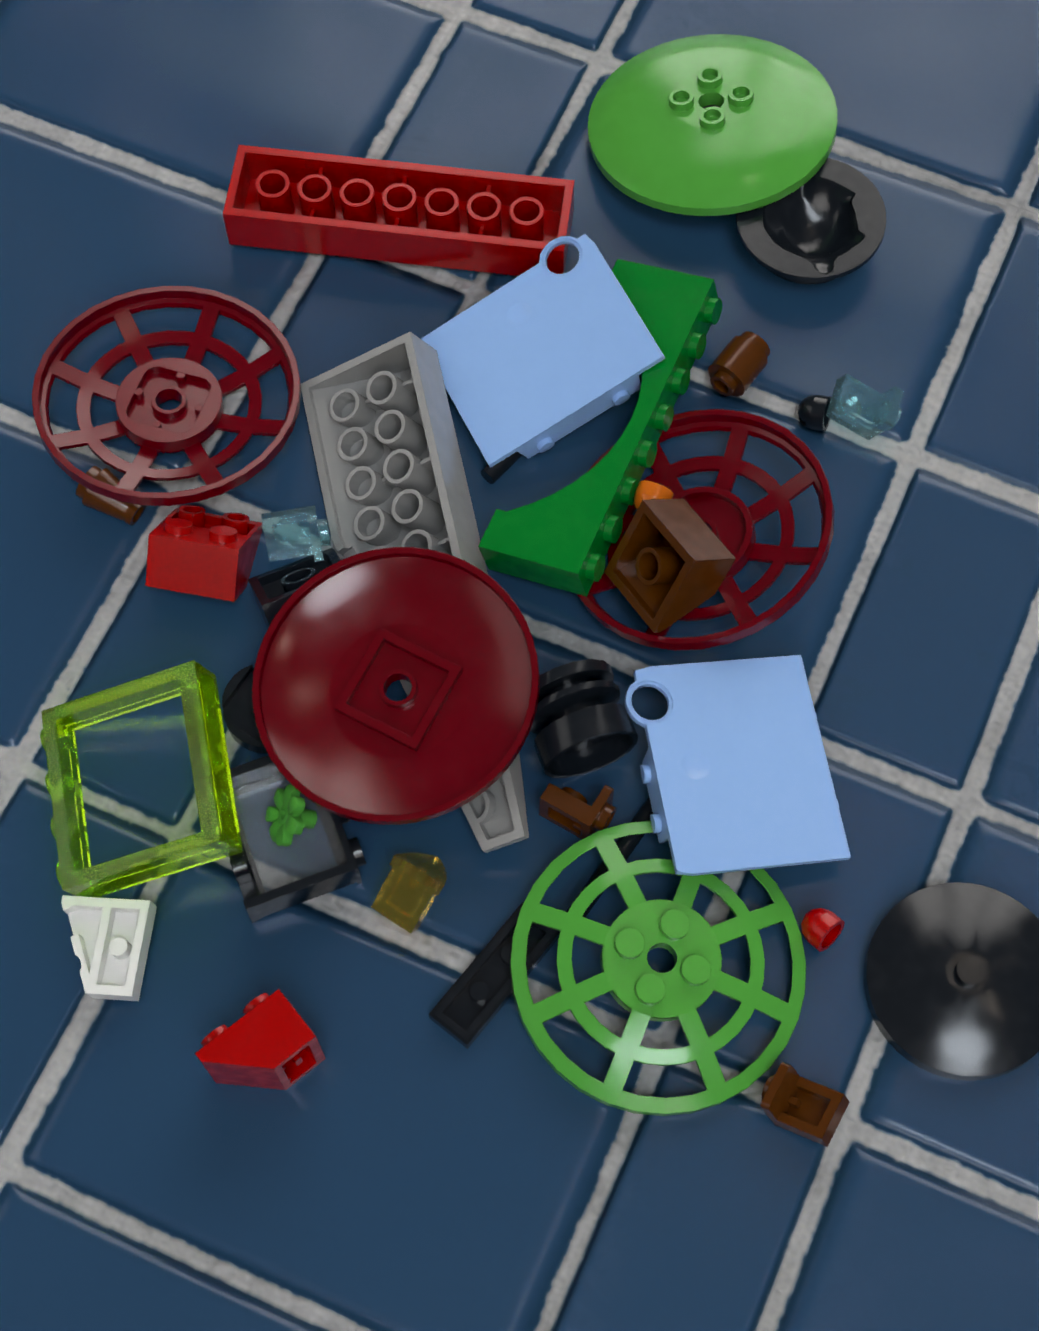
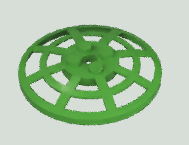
[510,821,806,1116]

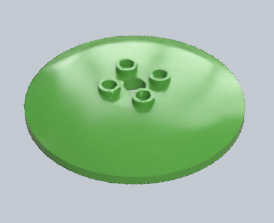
[588,34,837,216]

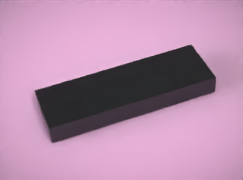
[429,902,560,1049]

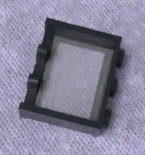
[201,755,366,923]

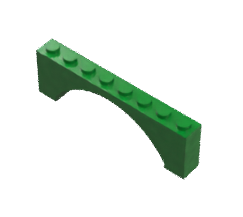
[478,259,722,597]

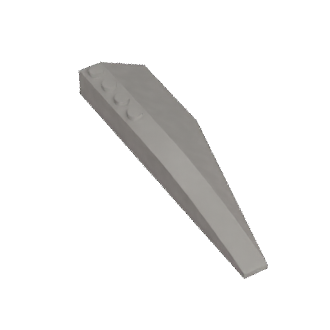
[301,332,529,853]

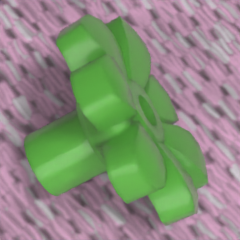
[265,784,317,847]

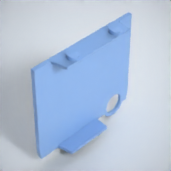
[421,234,665,468]
[624,655,851,876]

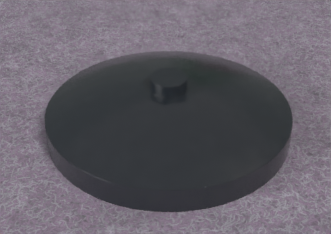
[864,882,1039,1081]

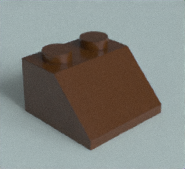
[604,499,736,633]

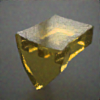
[371,852,447,933]

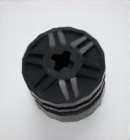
[530,659,638,778]

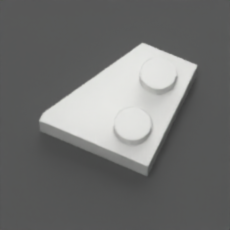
[61,895,157,1002]

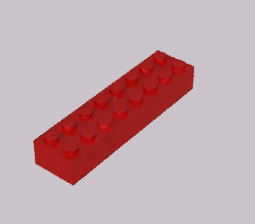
[223,145,575,276]

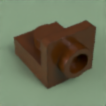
[539,783,617,839]

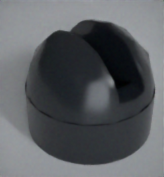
[798,395,832,432]

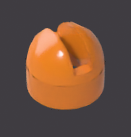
[634,480,674,509]

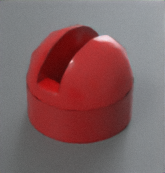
[801,908,845,952]

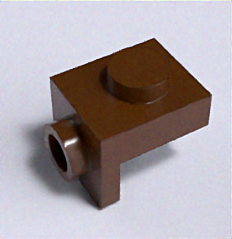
[760,1062,850,1147]

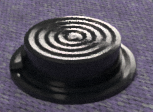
[736,158,886,285]

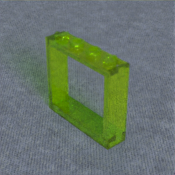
[40,660,243,897]

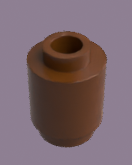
[708,331,770,396]

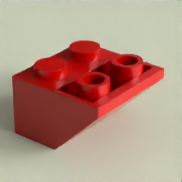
[145,505,263,602]
[195,989,326,1090]

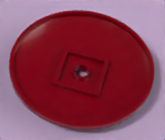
[252,547,540,825]

